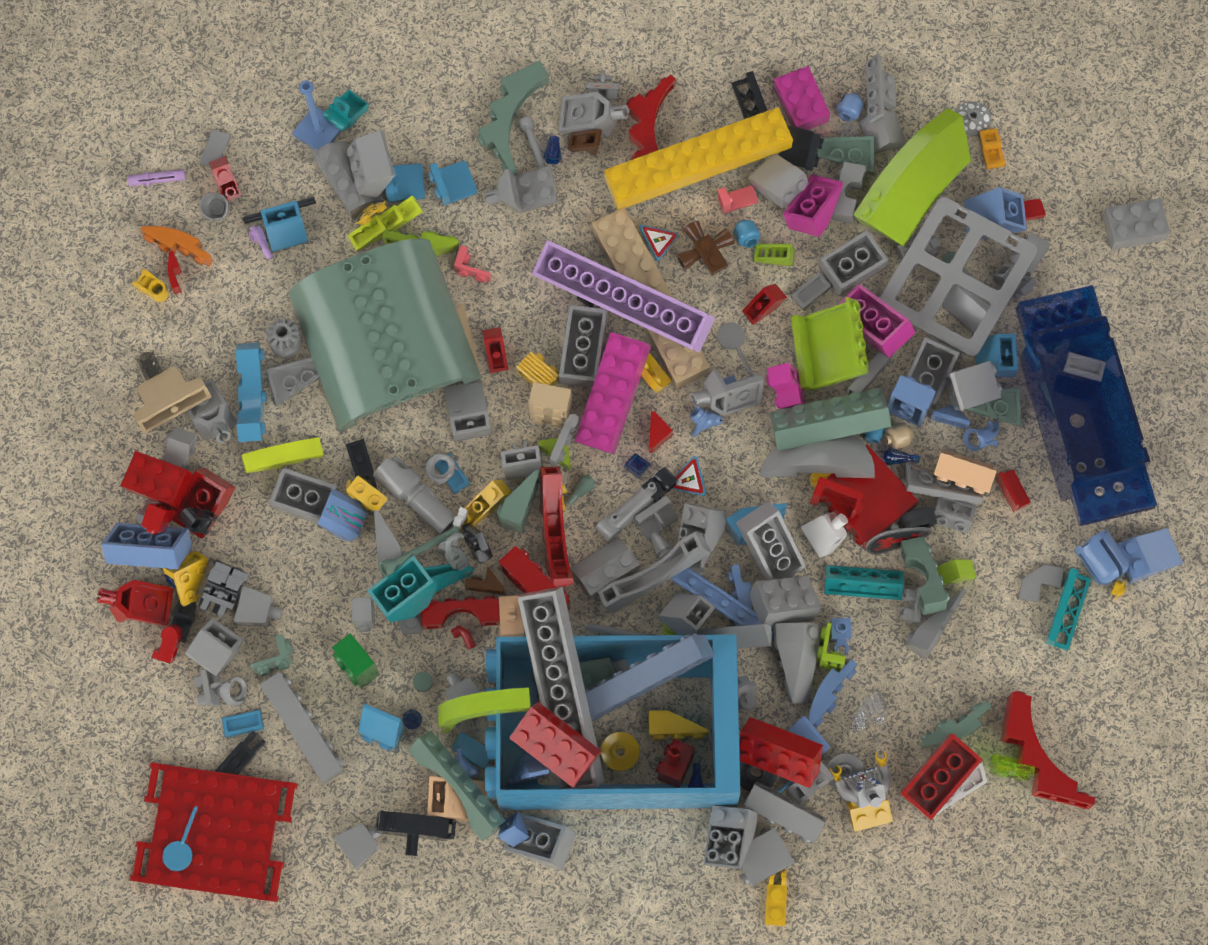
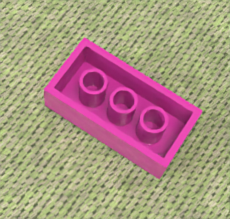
[837,284,916,359]

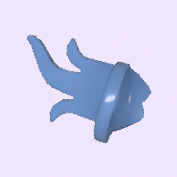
[963,420,999,451]

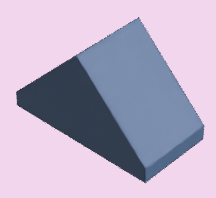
[498,811,530,847]

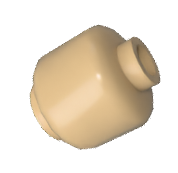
[883,423,913,450]

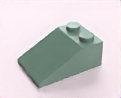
[497,470,540,533]

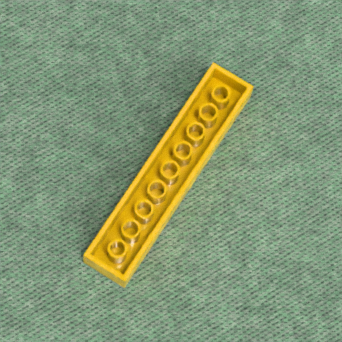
[604,107,793,210]

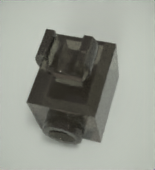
[136,352,163,381]

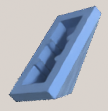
[930,405,970,430]

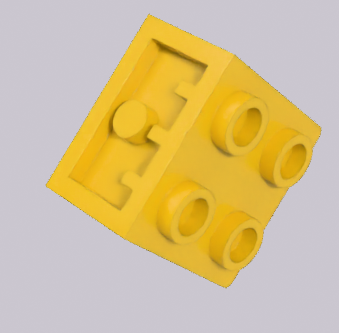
[163,550,208,606]

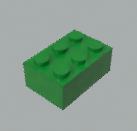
[332,633,380,689]

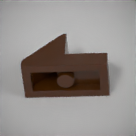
[567,129,602,156]
[465,567,505,595]

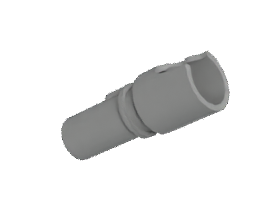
[373,455,457,534]

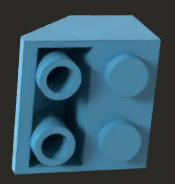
[261,200,309,252]
[976,334,1018,377]

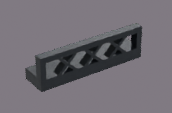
[731,71,768,119]

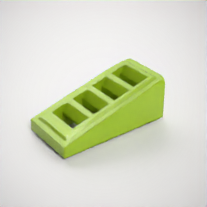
[754,244,795,266]

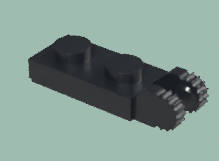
[346,439,378,490]
[215,731,266,775]

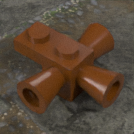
[676,221,734,276]

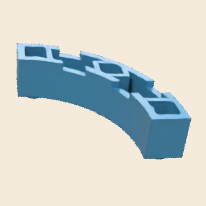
[235,342,267,442]

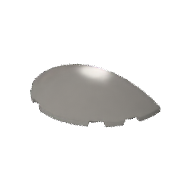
[760,435,875,478]

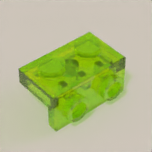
[989,754,1035,781]

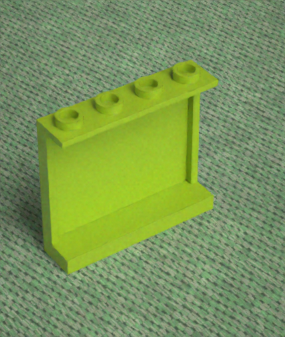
[791,297,869,391]

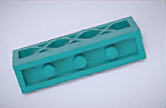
[824,565,904,600]
[1046,568,1091,651]

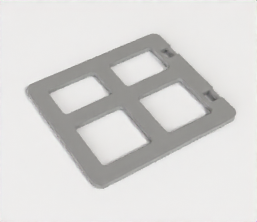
[880,197,1038,357]

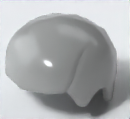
[199,192,229,221]

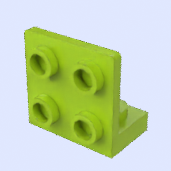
[816,622,846,672]

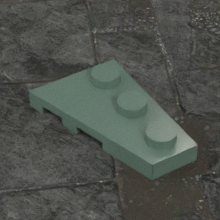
[818,136,874,174]
[965,388,1021,427]

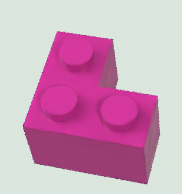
[766,363,806,409]

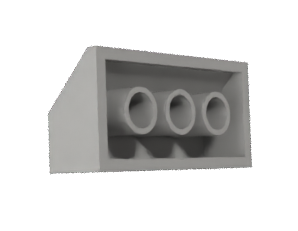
[312,141,384,219]

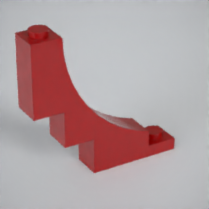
[1000,691,1095,809]

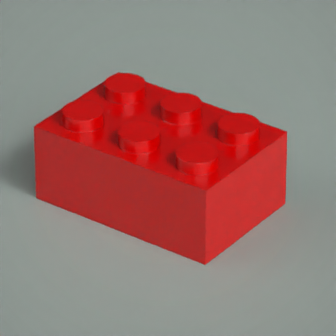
[120,451,193,510]

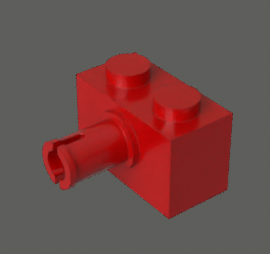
[656,739,695,788]

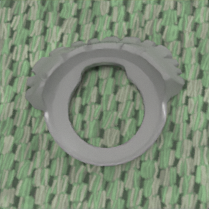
[219,677,247,707]

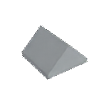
[859,110,906,154]

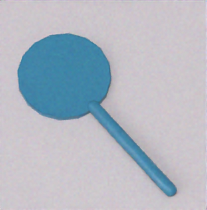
[163,806,198,871]

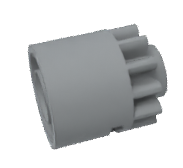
[266,317,302,358]

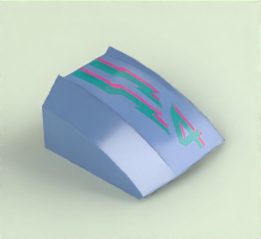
[318,489,368,542]

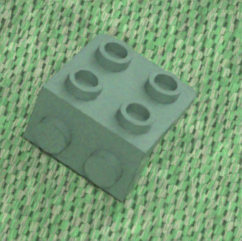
[251,634,295,677]

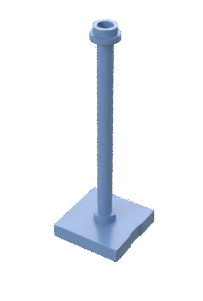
[292,80,341,150]

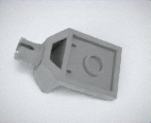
[559,92,629,138]
[485,166,559,213]
[690,369,764,416]
[187,378,236,443]

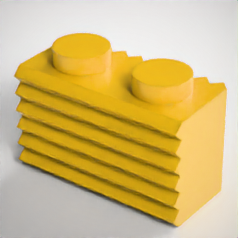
[516,351,559,386]

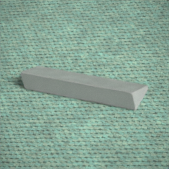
[697,624,771,649]

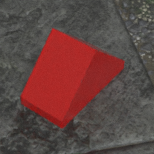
[649,411,673,453]

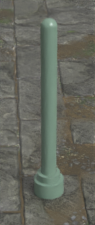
[379,527,460,576]

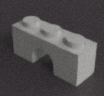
[832,162,868,224]

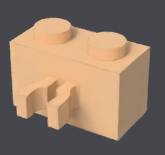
[499,595,525,637]

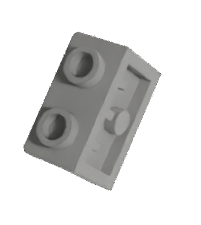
[935,497,977,533]

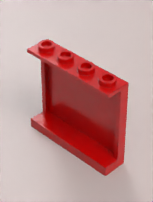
[819,444,919,549]

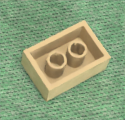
[529,382,572,429]

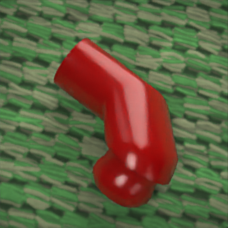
[451,625,477,650]

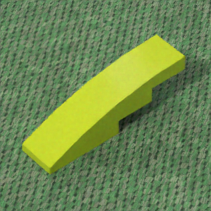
[347,196,424,251]
[241,437,324,473]

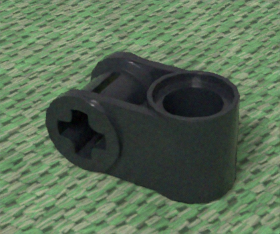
[179,507,217,535]

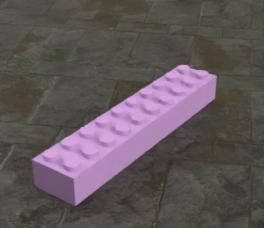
[532,240,716,353]

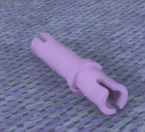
[128,169,185,187]

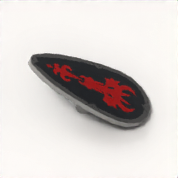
[866,524,932,555]

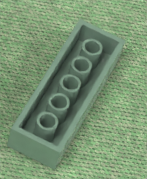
[770,388,892,451]

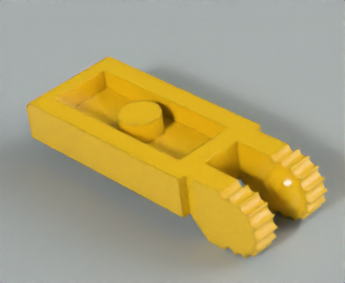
[765,869,787,926]

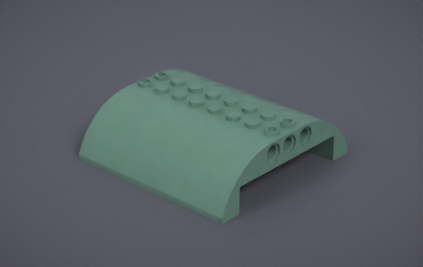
[289,239,482,432]

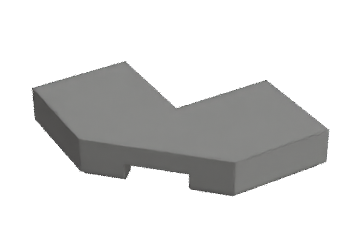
[1018,565,1064,603]

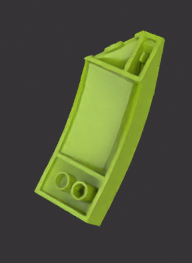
[853,108,972,247]

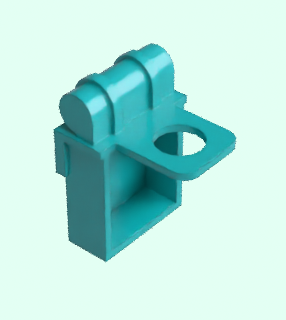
[323,89,369,132]

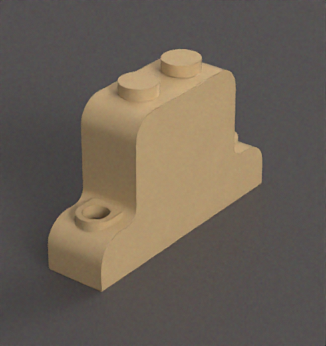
[134,367,211,434]

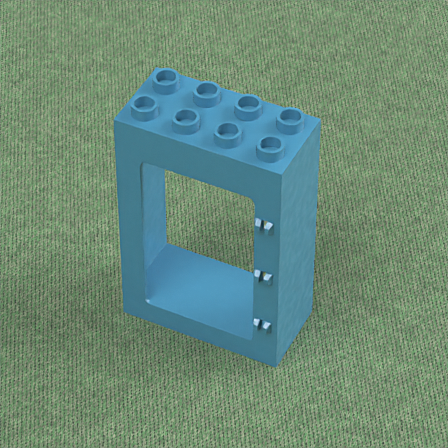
[485,634,740,810]

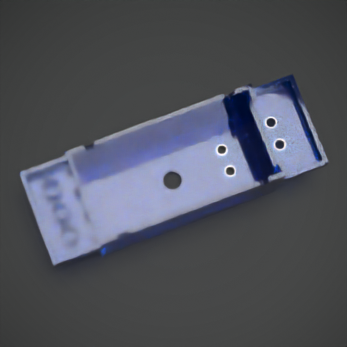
[1015,285,1157,526]

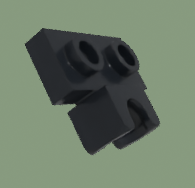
[462,523,493,563]

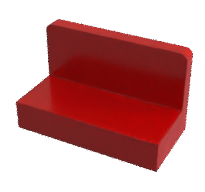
[996,469,1031,512]

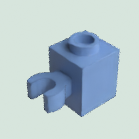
[830,618,852,654]

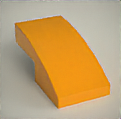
[979,128,1005,169]

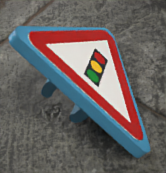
[639,225,678,261]
[673,456,707,496]

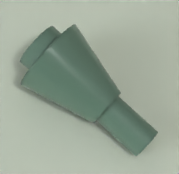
[566,474,596,506]

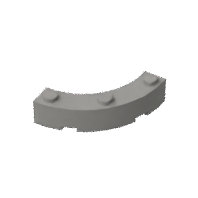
[136,427,197,524]

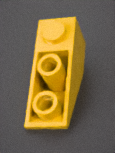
[456,479,512,531]
[648,710,708,741]

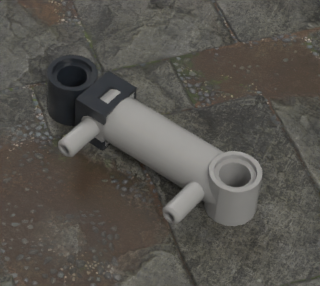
[595,467,679,542]

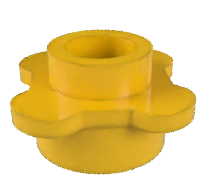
[1110,579,1127,599]

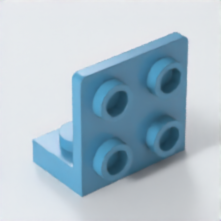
[386,161,425,202]

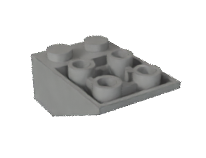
[444,381,492,442]
[678,503,727,568]
[703,806,758,869]

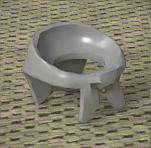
[425,453,459,485]

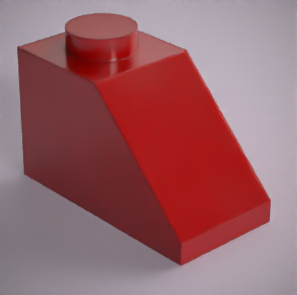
[742,283,787,325]
[482,327,509,374]
[141,503,177,535]

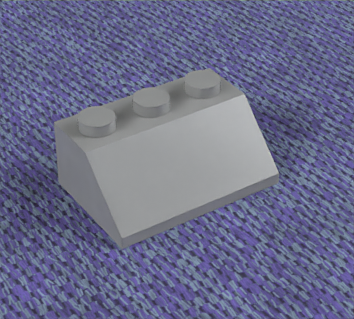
[347,130,395,198]
[942,268,991,334]
[570,537,640,600]

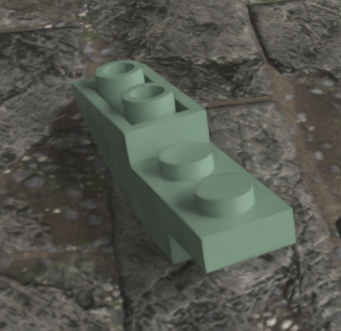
[919,701,992,748]

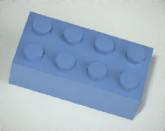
[101,523,192,569]

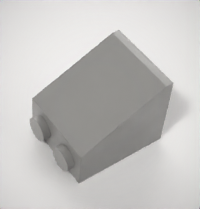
[943,361,1002,411]

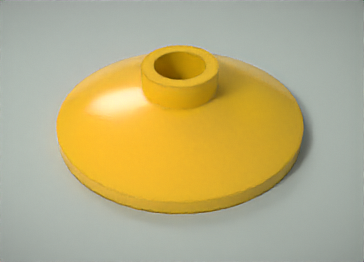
[601,732,640,771]

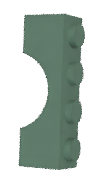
[900,536,950,615]

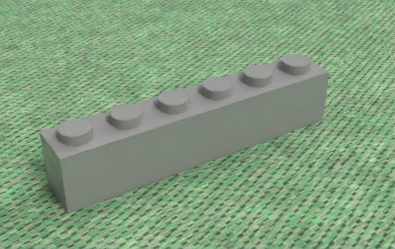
[260,672,344,785]

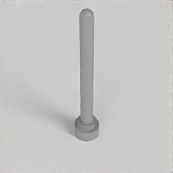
[518,117,558,197]

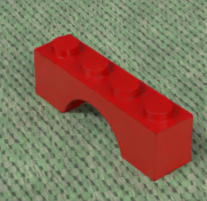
[421,596,500,630]

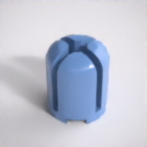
[1074,529,1129,585]

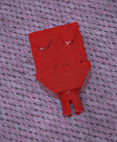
[97,580,174,627]

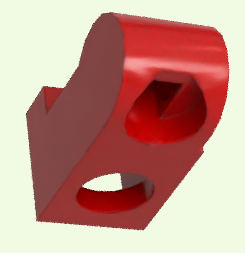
[152,624,182,664]

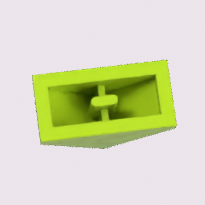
[538,438,571,471]
[937,559,976,586]

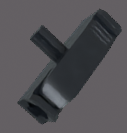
[375,810,456,856]

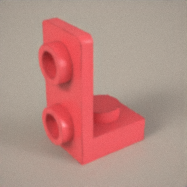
[717,185,758,214]
[454,245,491,283]

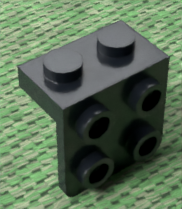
[779,126,824,171]

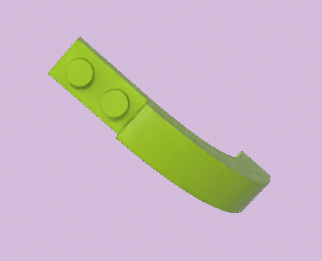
[438,688,530,733]

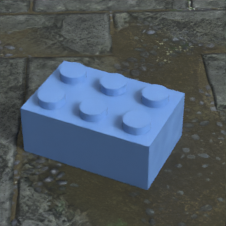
[888,375,936,428]

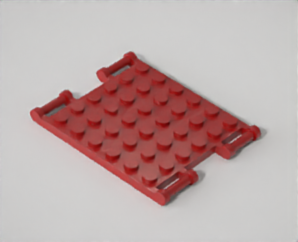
[129,762,298,902]

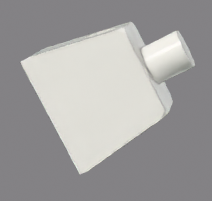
[801,512,848,558]

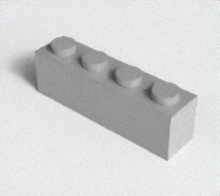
[744,781,827,843]

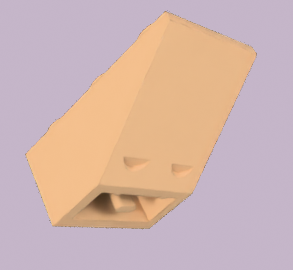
[427,776,489,821]

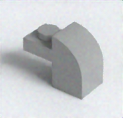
[993,263,1037,299]
[787,762,834,804]

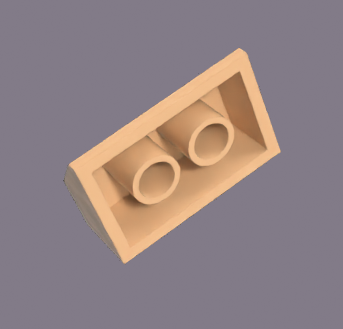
[934,449,997,494]

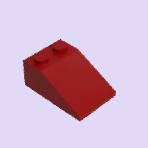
[172,468,236,539]

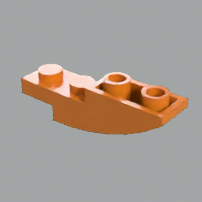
[140,226,213,267]

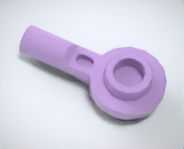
[248,225,274,260]

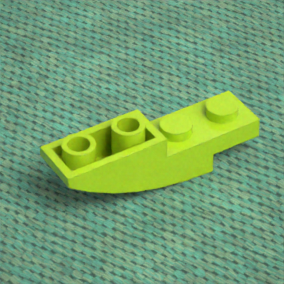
[383,230,460,256]

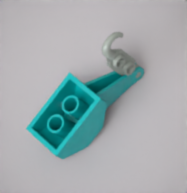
[367,533,473,622]

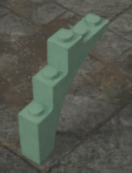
[477,60,549,176]

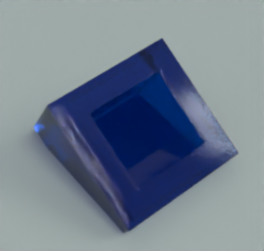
[624,453,651,479]

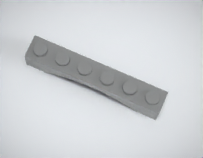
[597,532,711,613]

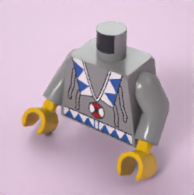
[829,751,892,808]

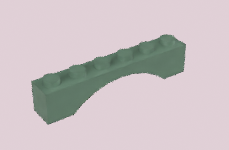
[408,730,506,842]

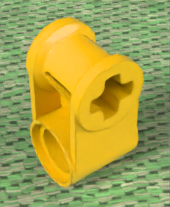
[132,269,169,302]

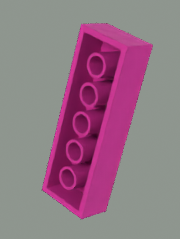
[575,332,651,455]

